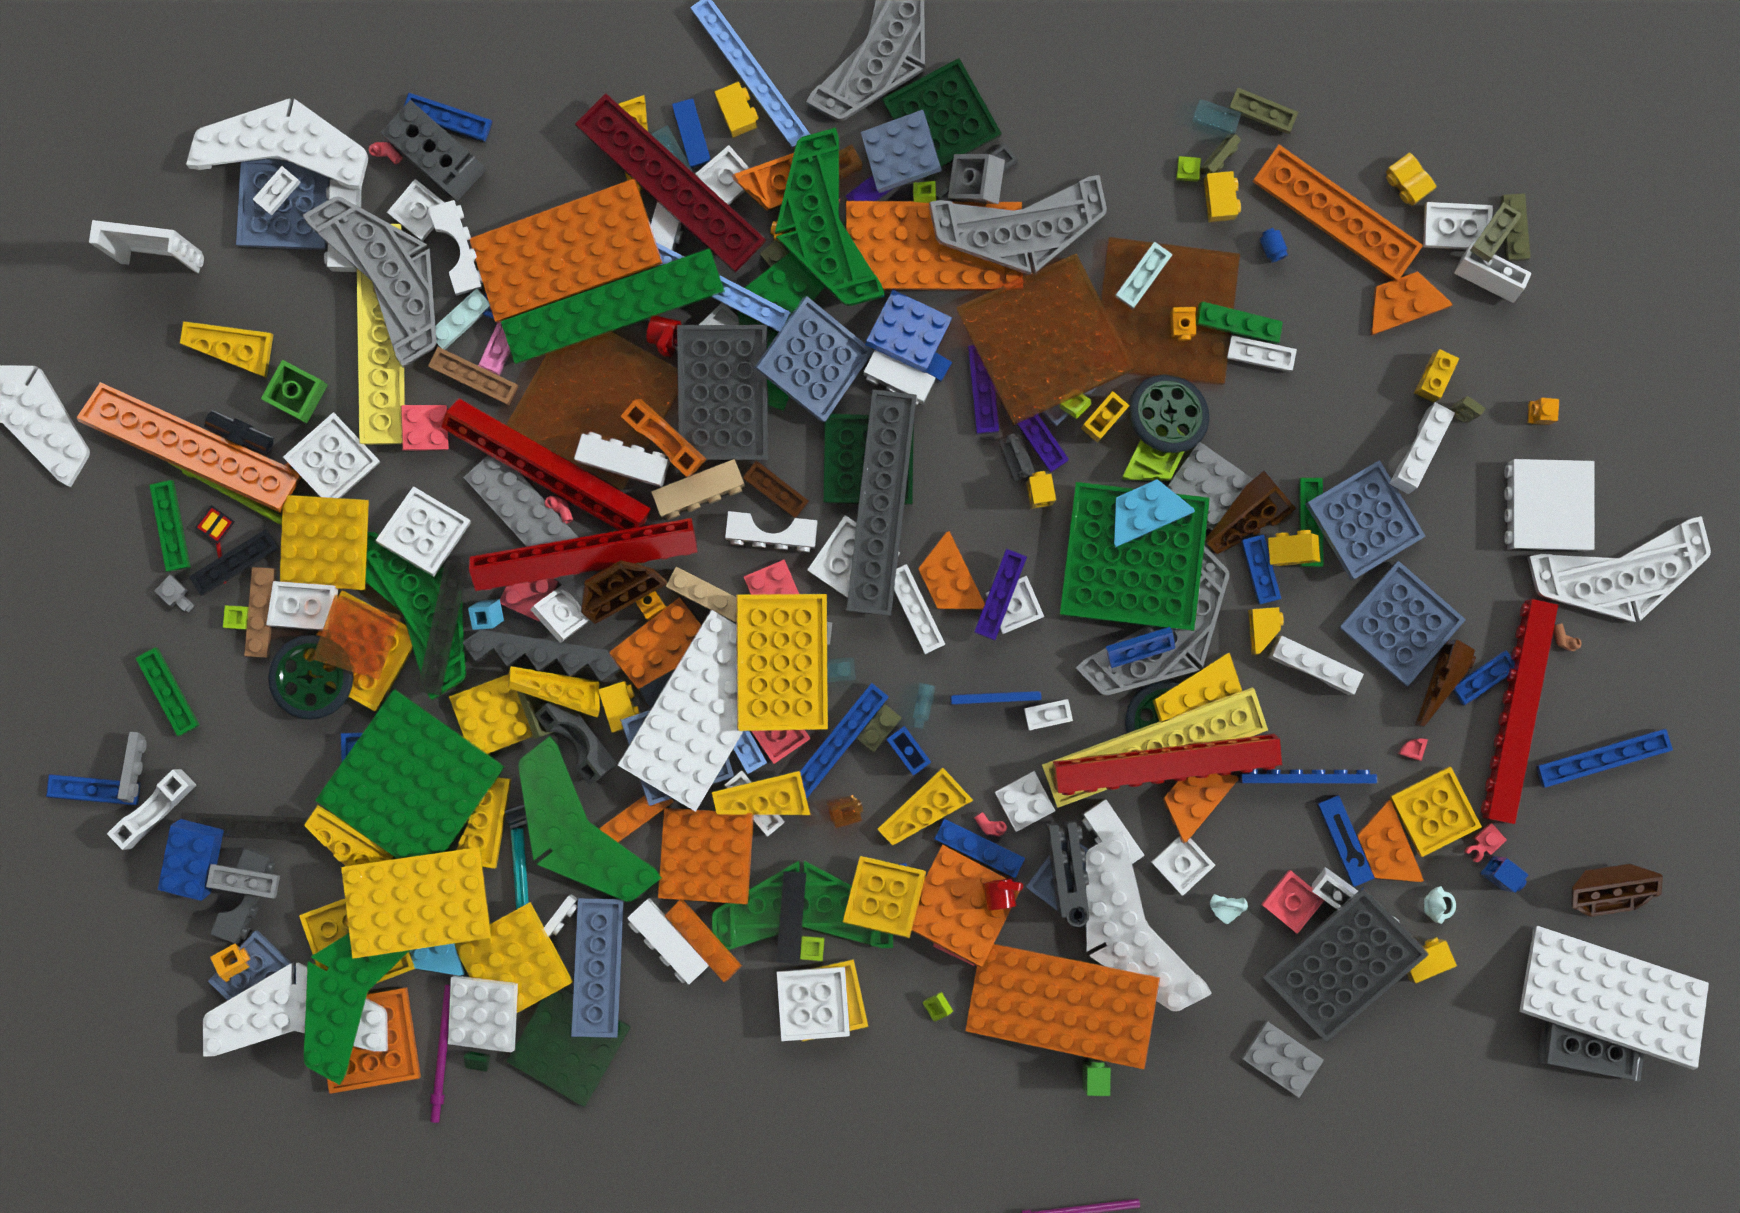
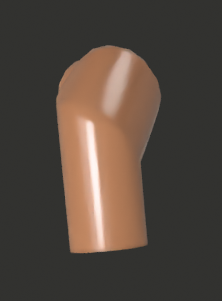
[1553,623,1581,651]

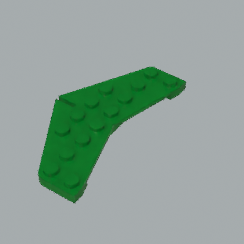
[775,128,885,306]
[737,252,825,411]
[365,532,466,700]
[518,735,662,901]
[712,860,893,950]
[304,933,410,1085]

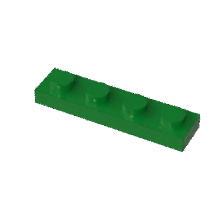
[1196,301,1283,344]
[1299,478,1324,567]
[149,480,191,572]
[135,647,200,737]

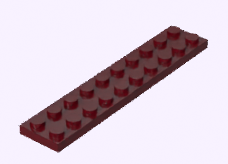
[575,93,766,273]

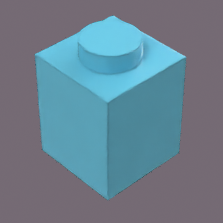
[468,599,504,630]

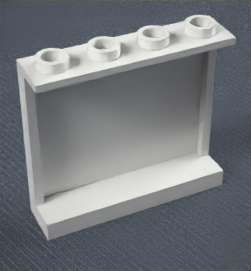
[89,220,204,273]
[1504,459,1594,552]

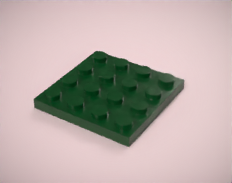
[882,58,1002,168]
[823,414,914,505]
[506,988,631,1107]

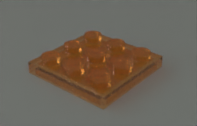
[313,594,401,680]

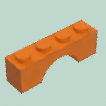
[621,399,706,477]

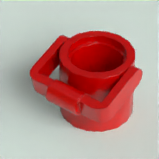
[647,316,682,358]
[983,878,1023,911]

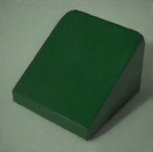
[464,1051,491,1072]

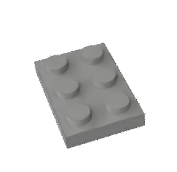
[1241,1021,1324,1098]

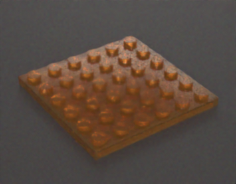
[1092,237,1240,385]
[956,253,1135,425]
[506,332,678,491]

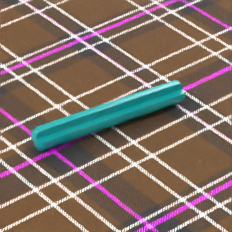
[511,828,529,910]

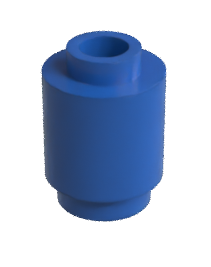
[1259,228,1288,263]

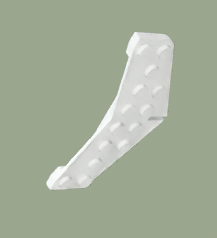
[186,98,368,190]
[0,365,90,487]
[1527,516,1711,623]
[1086,831,1212,1011]
[203,962,388,1056]

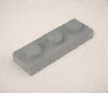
[117,732,147,803]
[206,864,280,899]

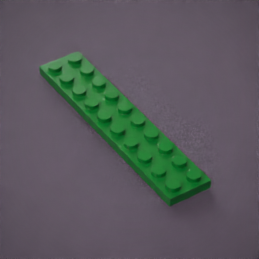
[501,248,725,364]

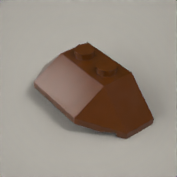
[581,560,667,624]
[1571,864,1663,917]

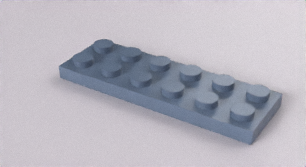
[571,898,624,1038]

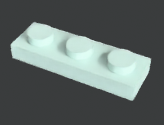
[1115,242,1173,309]
[435,288,491,350]

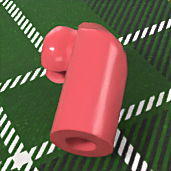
[369,142,403,164]
[545,496,573,524]
[974,812,1007,836]

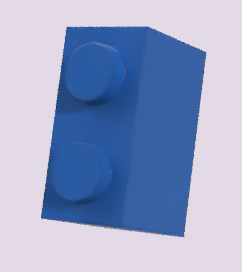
[886,726,931,776]
[1480,856,1529,893]

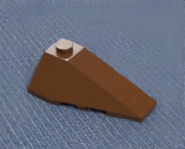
[1205,471,1296,554]
[1415,639,1476,727]

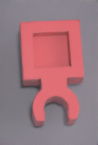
[1464,823,1507,862]

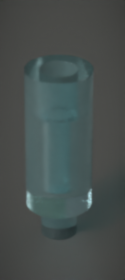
[912,683,936,729]

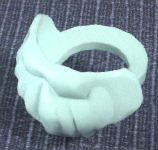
[1424,886,1456,924]
[1210,894,1248,924]

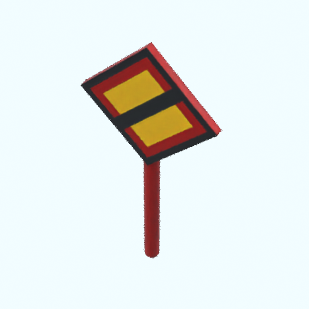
[194,505,235,584]

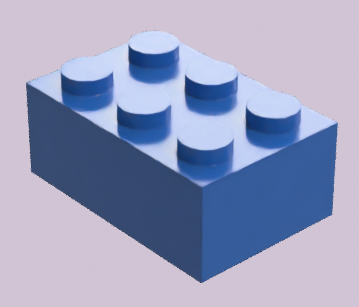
[158,819,224,901]

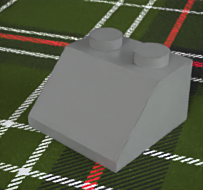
[948,154,1005,204]

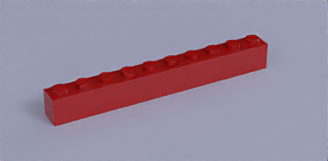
[441,398,651,530]
[469,518,698,591]
[1481,599,1558,824]
[1053,734,1282,795]

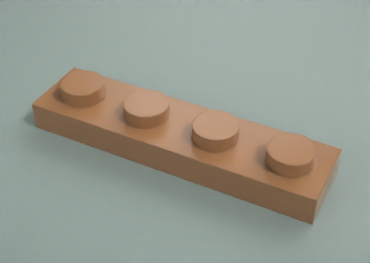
[428,347,519,406]
[244,567,277,658]

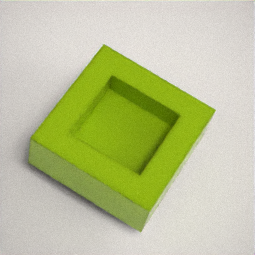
[1176,156,1201,182]
[913,181,936,203]
[1059,389,1091,419]
[223,605,249,630]
[800,936,825,961]
[922,992,953,1022]

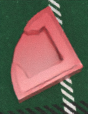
[1398,739,1428,761]

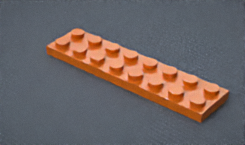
[1252,145,1423,281]

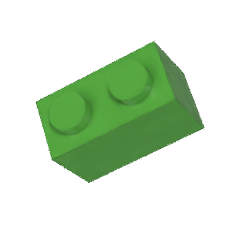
[1082,1058,1111,1096]

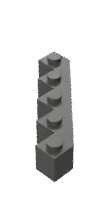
[462,629,622,682]

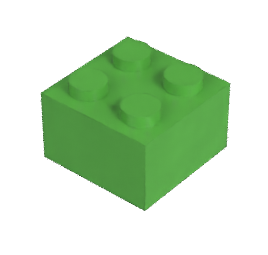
[261,360,328,423]

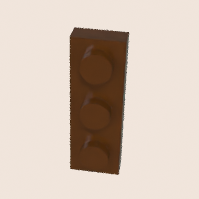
[743,460,809,518]

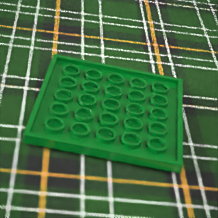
[1060,482,1210,631]
[315,689,506,859]

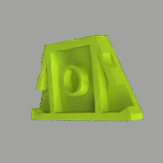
[1121,413,1186,481]

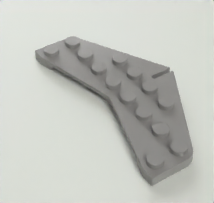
[806,0,925,121]
[929,175,1107,275]
[303,197,436,368]
[1075,546,1229,696]

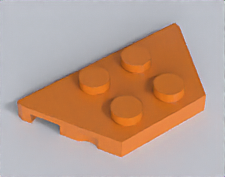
[732,153,794,211]
[1370,271,1452,336]
[918,531,985,610]
[1163,773,1239,844]
[1356,800,1424,882]

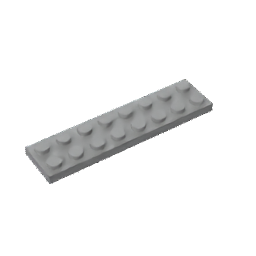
[464,455,606,606]

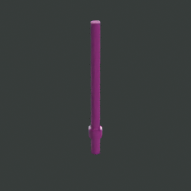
[430,984,451,1123]
[1021,1199,1140,1213]

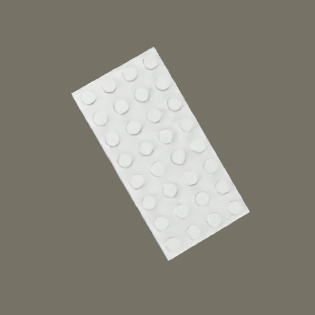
[617,610,743,812]
[1519,926,1709,1070]

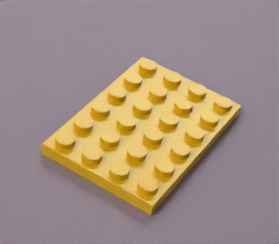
[736,594,828,731]
[341,847,491,959]

